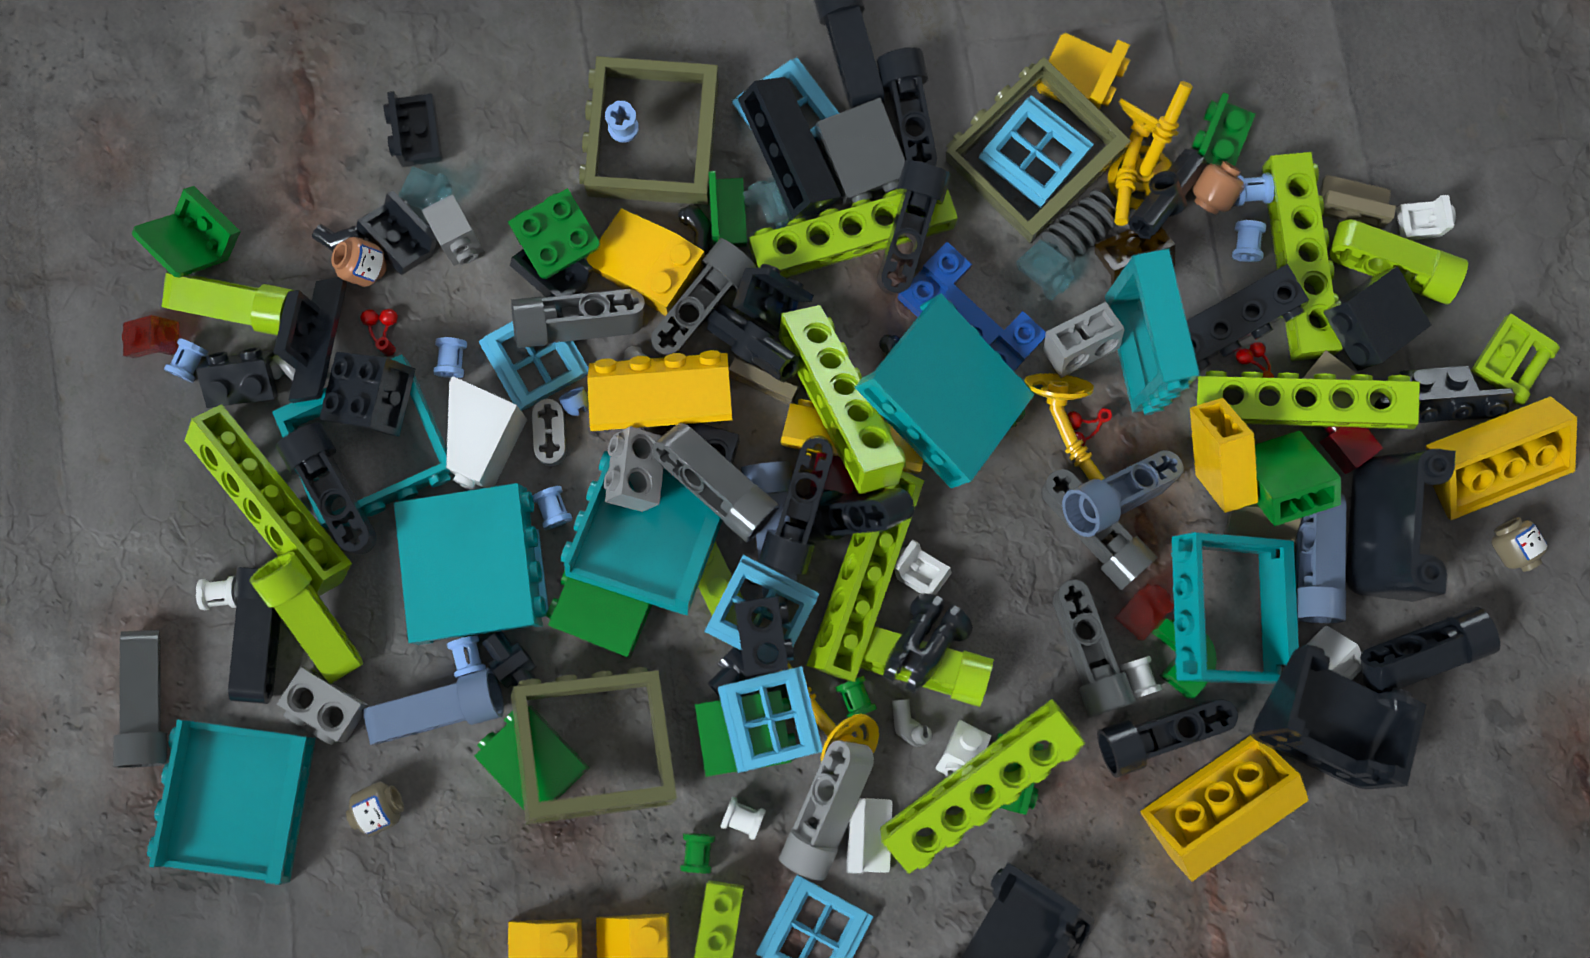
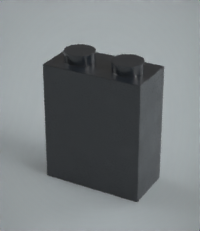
[1323,266,1431,371]

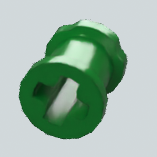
[835,675,877,718]
[680,833,715,874]

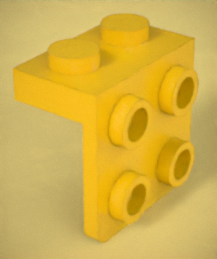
[1036,33,1130,109]

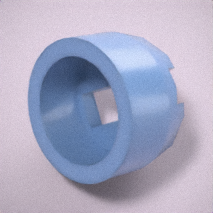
[559,387,589,416]

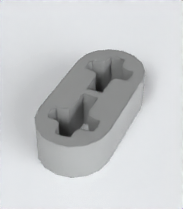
[532,399,567,466]

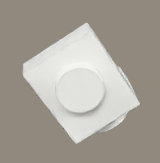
[1396,195,1456,240]
[894,540,952,595]
[936,720,991,777]

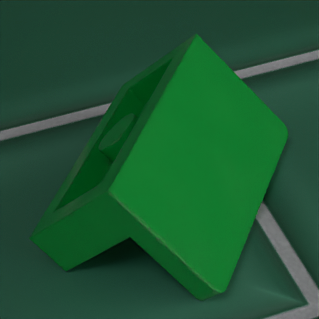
[708,171,747,247]

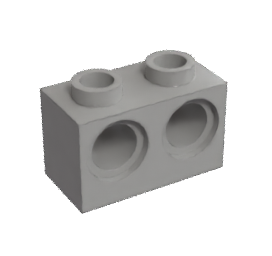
[422,194,484,266]
[1043,302,1124,378]
[604,427,664,512]
[277,667,370,745]

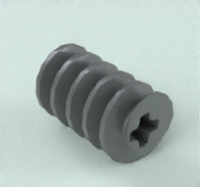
[1041,190,1116,263]

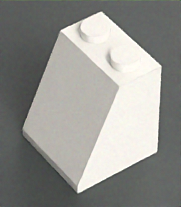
[446,376,527,491]

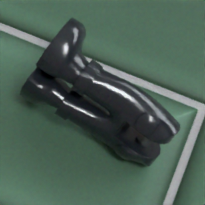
[883,594,973,693]

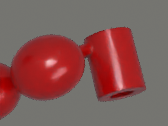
[360,309,398,356]
[1236,342,1275,378]
[1067,408,1112,446]

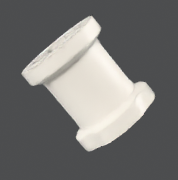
[196,576,237,611]
[1119,656,1162,698]
[721,797,766,840]

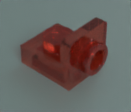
[1115,583,1174,641]

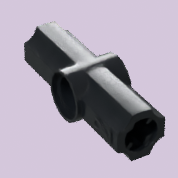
[1128,149,1207,239]
[707,304,800,383]

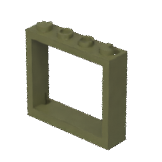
[579,56,719,205]
[945,57,1131,244]
[511,667,677,825]

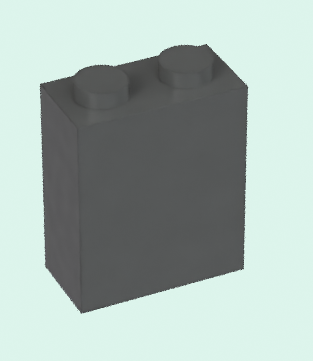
[814,98,905,204]

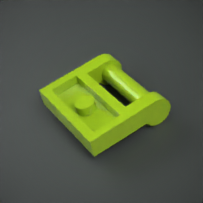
[1470,313,1560,405]

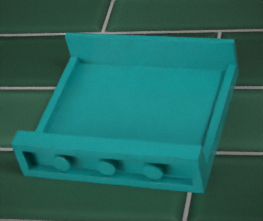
[854,294,1035,488]
[561,451,723,616]
[394,483,546,645]
[147,720,316,885]

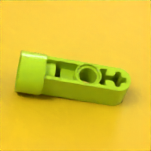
[1330,220,1468,305]
[161,272,295,336]
[250,552,363,684]
[860,627,994,707]

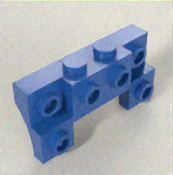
[897,242,1046,372]

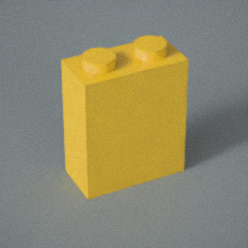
[1190,398,1258,513]

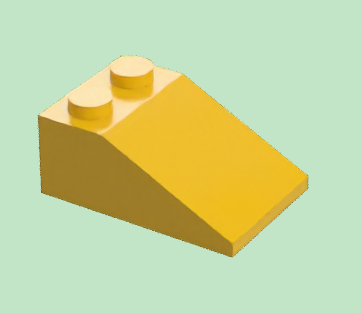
[586,208,705,316]

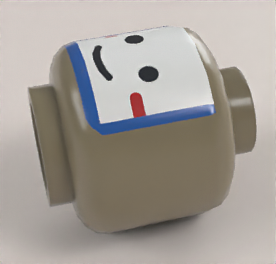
[1491,517,1548,572]
[346,782,404,836]

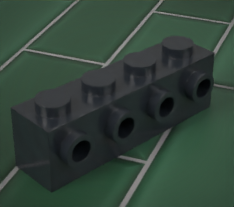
[738,77,841,219]
[1186,264,1309,372]

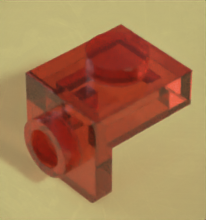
[122,315,179,358]

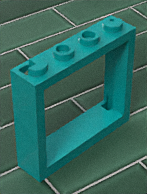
[1105,249,1199,415]
[272,354,453,530]
[1171,532,1299,684]

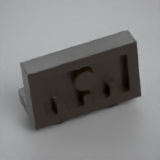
[1095,226,1176,286]

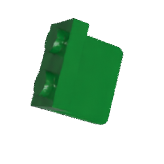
[132,186,241,278]
[508,188,600,279]

